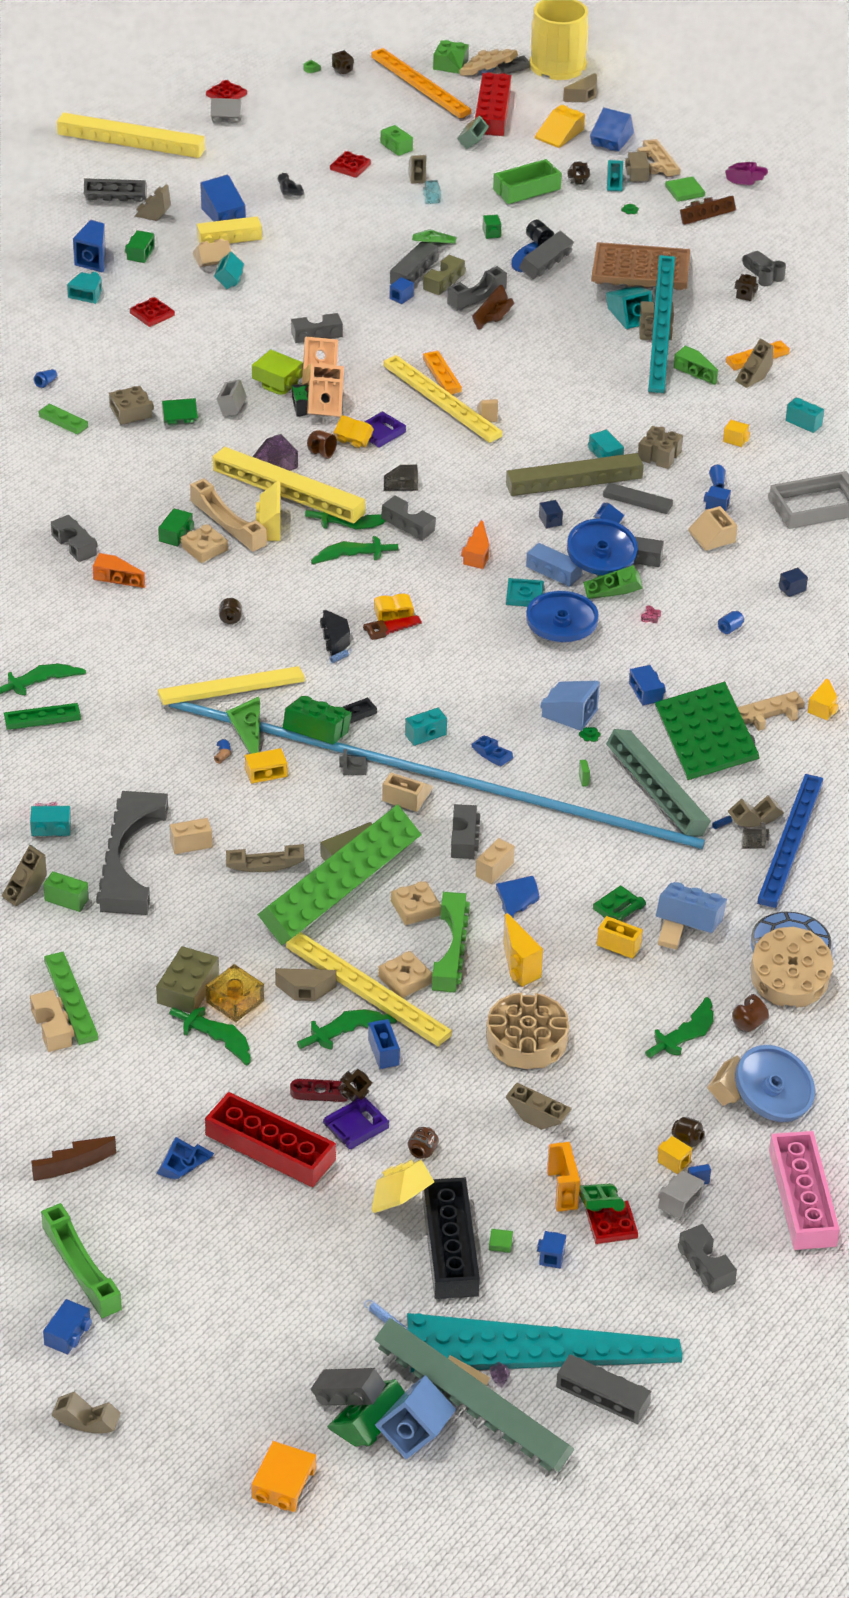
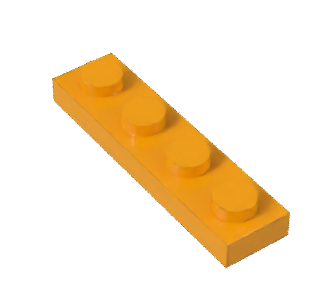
[726,340,790,371]
[423,351,462,394]

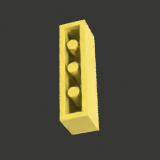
[197,216,262,244]

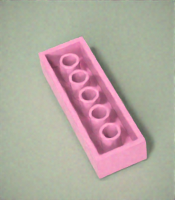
[769,1131,840,1250]

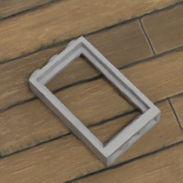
[768,471,849,529]

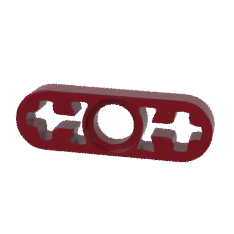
[290,1079,347,1102]

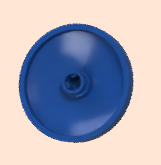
[567,519,638,575]
[526,591,599,642]

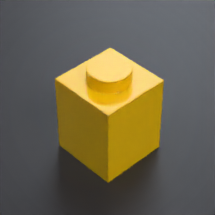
[723,419,750,447]
[657,1136,692,1174]

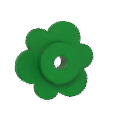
[621,204,639,215]
[579,727,601,742]

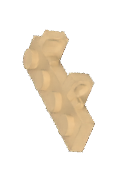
[637,139,681,176]
[737,691,805,731]

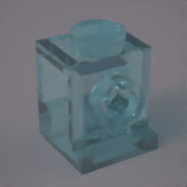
[423,180,441,204]

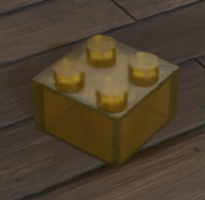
[206,964,264,1022]

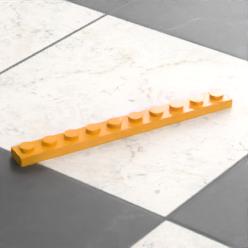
[371,48,471,118]

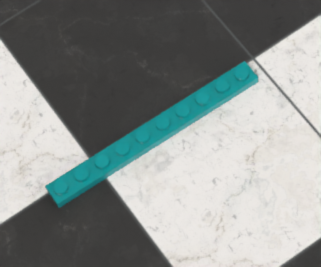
[648,255,675,393]

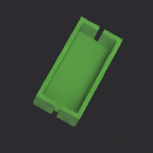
[493,159,562,204]

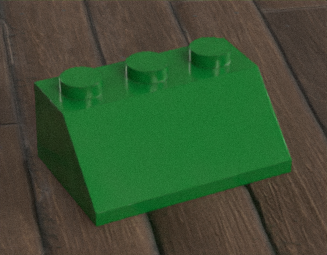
[327,1379,405,1447]

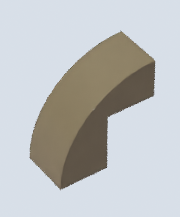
[728,795,784,827]
[51,1391,121,1434]

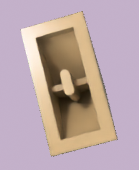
[477,399,498,422]

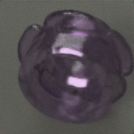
[490,1362,510,1384]

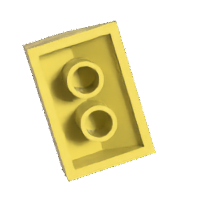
[256,481,281,541]
[371,1159,434,1213]

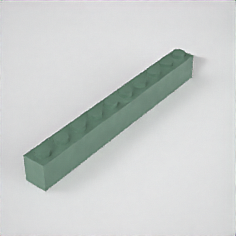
[374,1317,575,1472]

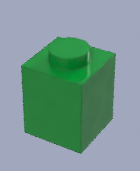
[482,214,502,239]

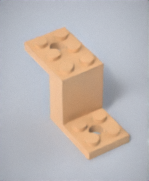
[302,337,344,417]

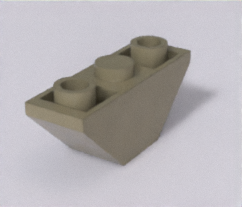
[563,73,597,103]
[134,184,171,221]
[735,338,773,388]
[1,845,47,906]
[275,968,336,1001]
[506,1083,572,1130]

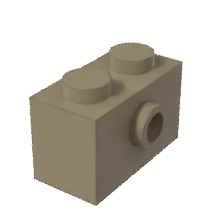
[625,152,649,181]

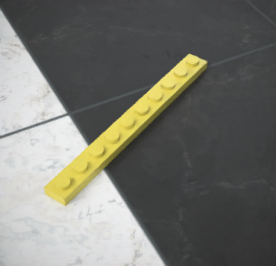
[383,355,503,443]
[286,932,452,1047]

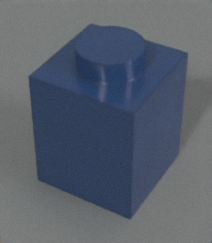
[539,500,563,529]
[779,567,808,597]

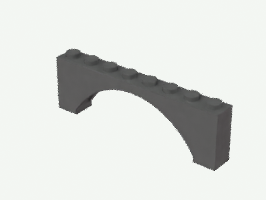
[96,791,169,915]

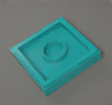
[506,578,544,607]

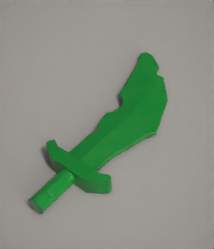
[305,510,387,530]
[311,536,399,565]
[0,663,86,696]
[645,997,714,1058]
[169,1007,251,1065]
[297,1009,397,1050]

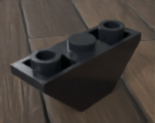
[320,610,350,656]

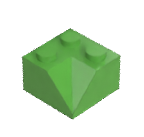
[433,40,469,74]

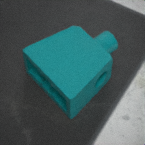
[67,272,102,304]

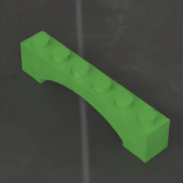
[432,892,470,992]
[41,1203,122,1318]

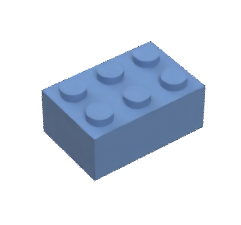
[656,882,727,933]

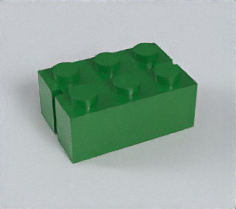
[282,696,352,745]

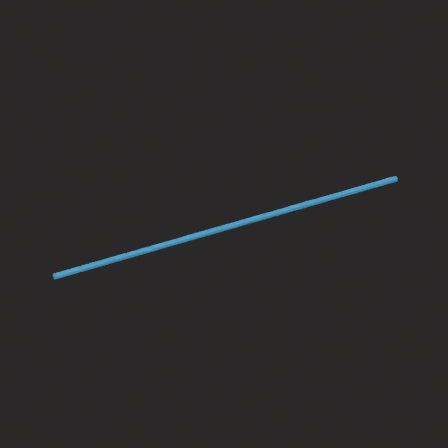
[169,702,705,849]

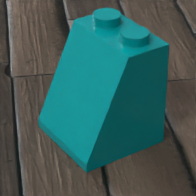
[606,286,653,329]

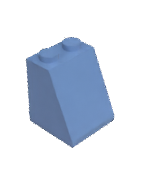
[540,681,600,731]
[375,1375,456,1459]

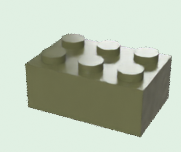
[156,946,219,1014]

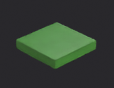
[665,176,705,202]

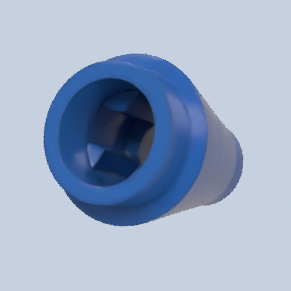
[34,369,57,388]
[709,464,726,488]

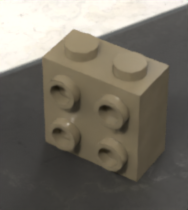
[109,386,154,425]

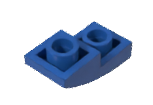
[471,735,513,767]

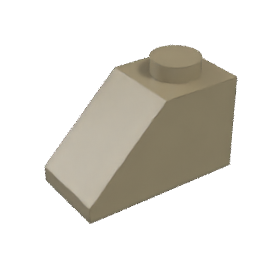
[408,155,427,184]

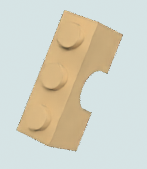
[30,990,74,1052]

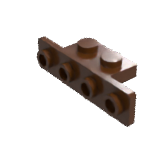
[680,195,736,225]
[472,285,515,330]

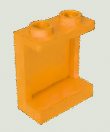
[547,1142,580,1212]
[251,1441,316,1512]

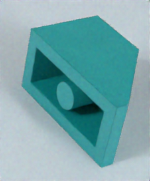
[607,160,623,191]

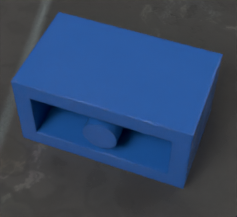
[629,665,666,706]
[368,1019,400,1069]
[43,1299,92,1355]

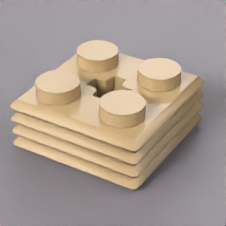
[181,524,229,563]
[390,881,441,925]
[378,951,433,998]

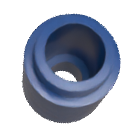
[718,611,744,634]

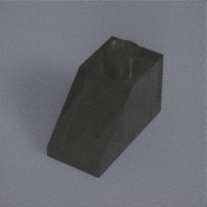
[383,464,418,491]

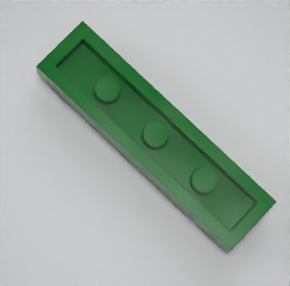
[4,703,81,730]

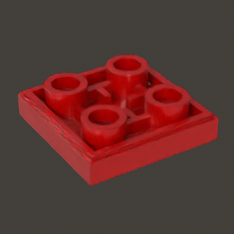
[206,80,247,99]
[330,151,371,178]
[129,297,175,327]
[586,1200,638,1244]

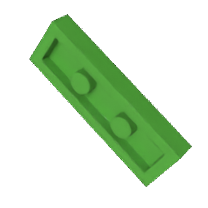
[38,403,88,435]

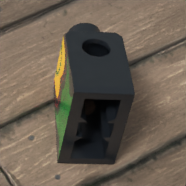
[292,385,329,417]

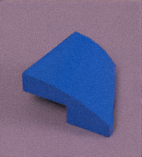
[496,876,540,918]
[156,1137,214,1179]

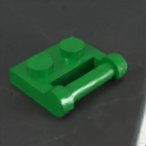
[593,885,646,922]
[579,1183,625,1211]

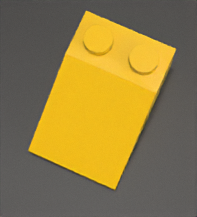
[535,105,585,148]
[503,913,543,987]

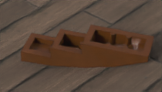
[31,1136,116,1181]

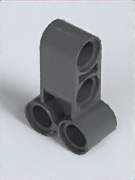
[742,250,786,286]

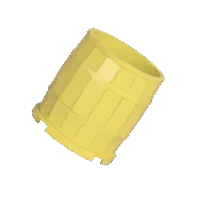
[529,0,589,80]

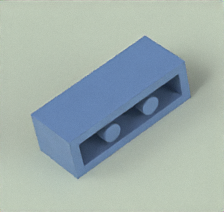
[526,543,582,587]

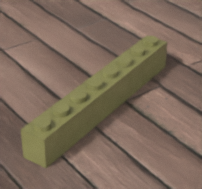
[506,453,644,496]

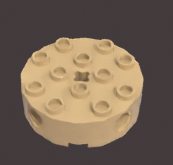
[750,927,833,1007]
[486,992,569,1069]

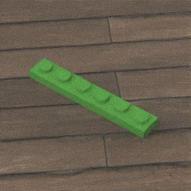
[44,951,98,1045]

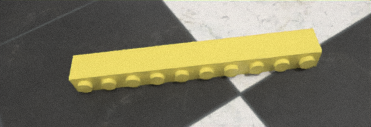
[57,112,205,158]
[212,446,366,523]

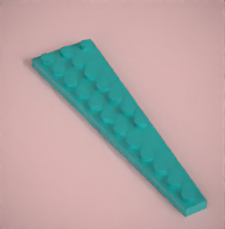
[407,1313,682,1373]

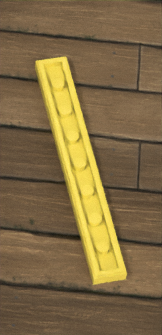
[158,666,305,705]

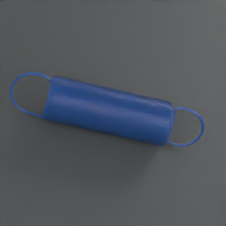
[709,815,732,829]

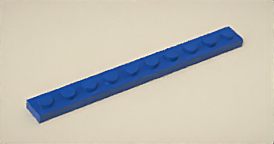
[757,774,823,908]

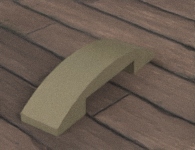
[226,844,305,872]

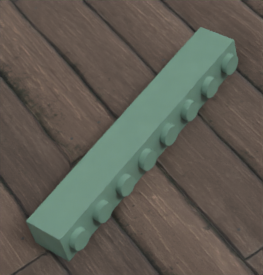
[606,729,711,836]

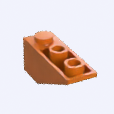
[461,520,489,569]
[93,553,145,588]

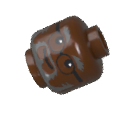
[407,1127,439,1159]

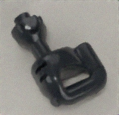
[277,173,304,196]

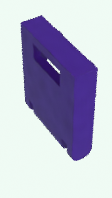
[364,411,406,448]
[323,1097,389,1150]

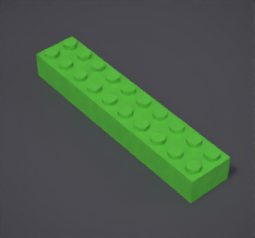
[257,804,422,946]

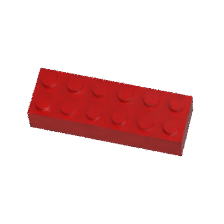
[475,72,512,136]
[205,1092,336,1188]

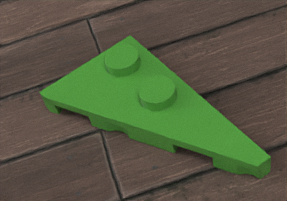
[412,229,457,244]
[226,696,261,754]

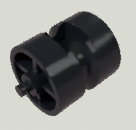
[526,219,554,246]

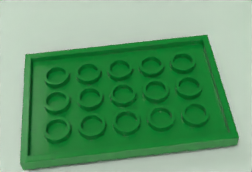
[655,681,760,781]

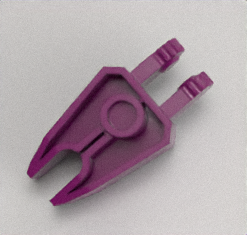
[725,162,768,185]

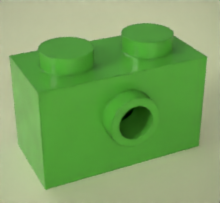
[380,125,413,156]
[43,871,89,912]

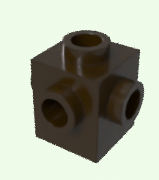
[332,50,354,74]
[567,161,590,185]
[734,274,758,301]
[338,1068,373,1102]

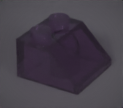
[253,434,298,471]

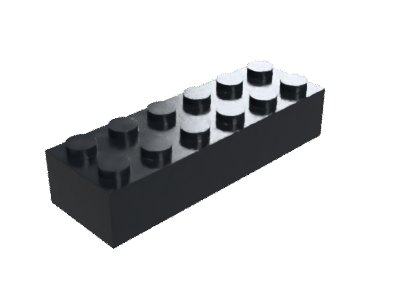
[422,1177,480,1299]

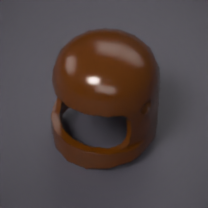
[307,430,337,459]
[732,994,769,1032]

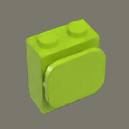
[252,349,303,395]

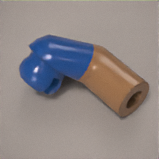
[214,739,231,764]

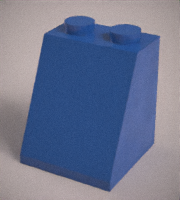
[590,107,634,151]
[200,174,246,222]
[73,220,106,273]

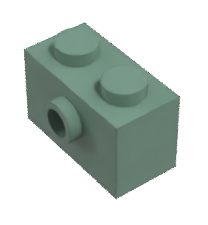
[457,116,489,150]

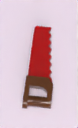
[363,615,422,640]

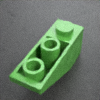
[673,346,718,385]
[583,565,643,599]

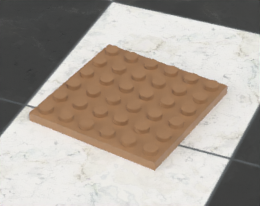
[591,242,690,290]

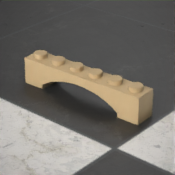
[190,478,267,552]

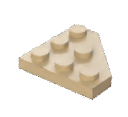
[459,49,518,76]

